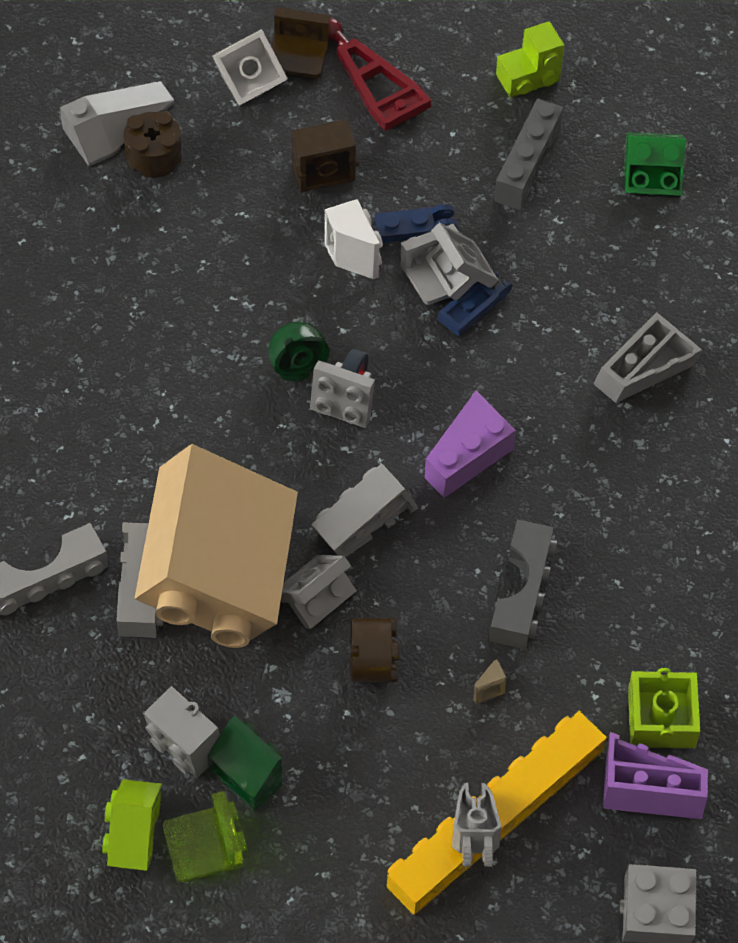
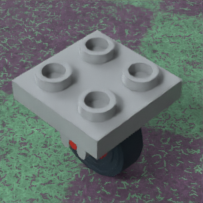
[310,349,375,428]

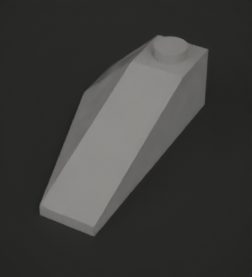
[60,81,174,167]

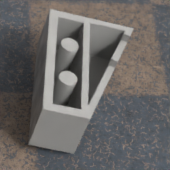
[594,312,702,403]
[311,463,418,557]
[117,522,164,638]

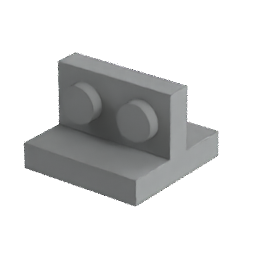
[425,222,498,301]
[280,555,357,629]

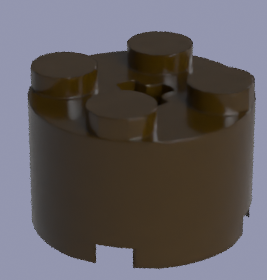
[124,111,182,178]
[350,618,398,682]

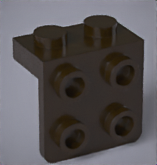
[271,7,330,78]

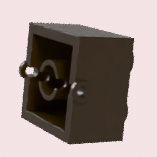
[291,119,359,193]

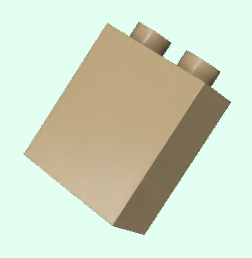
[134,444,298,648]

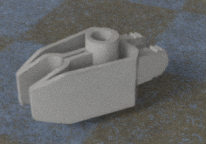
[452,783,501,866]

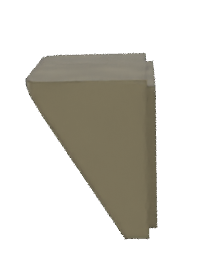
[473,660,506,704]

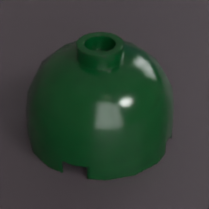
[268,321,330,381]

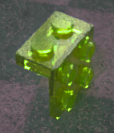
[162,791,247,882]

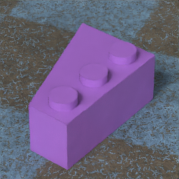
[425,391,516,498]
[603,732,708,819]

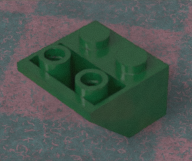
[208,716,283,811]

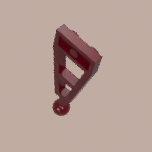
[330,18,431,131]

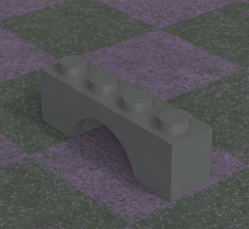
[494,99,563,210]
[489,519,557,649]

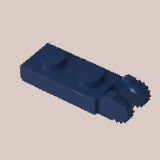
[374,204,458,243]
[437,270,513,336]

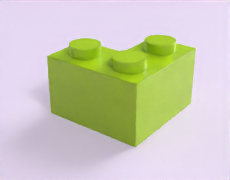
[496,21,564,98]
[102,779,162,871]

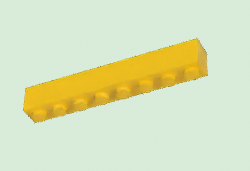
[387,711,607,915]

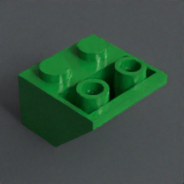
[624,132,686,196]

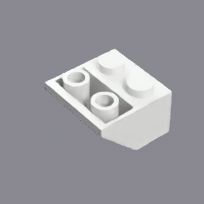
[325,199,383,279]

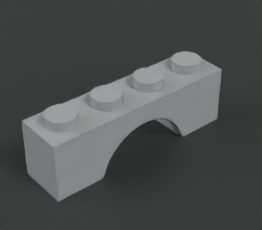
[0,523,108,615]

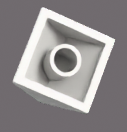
[213,29,288,106]

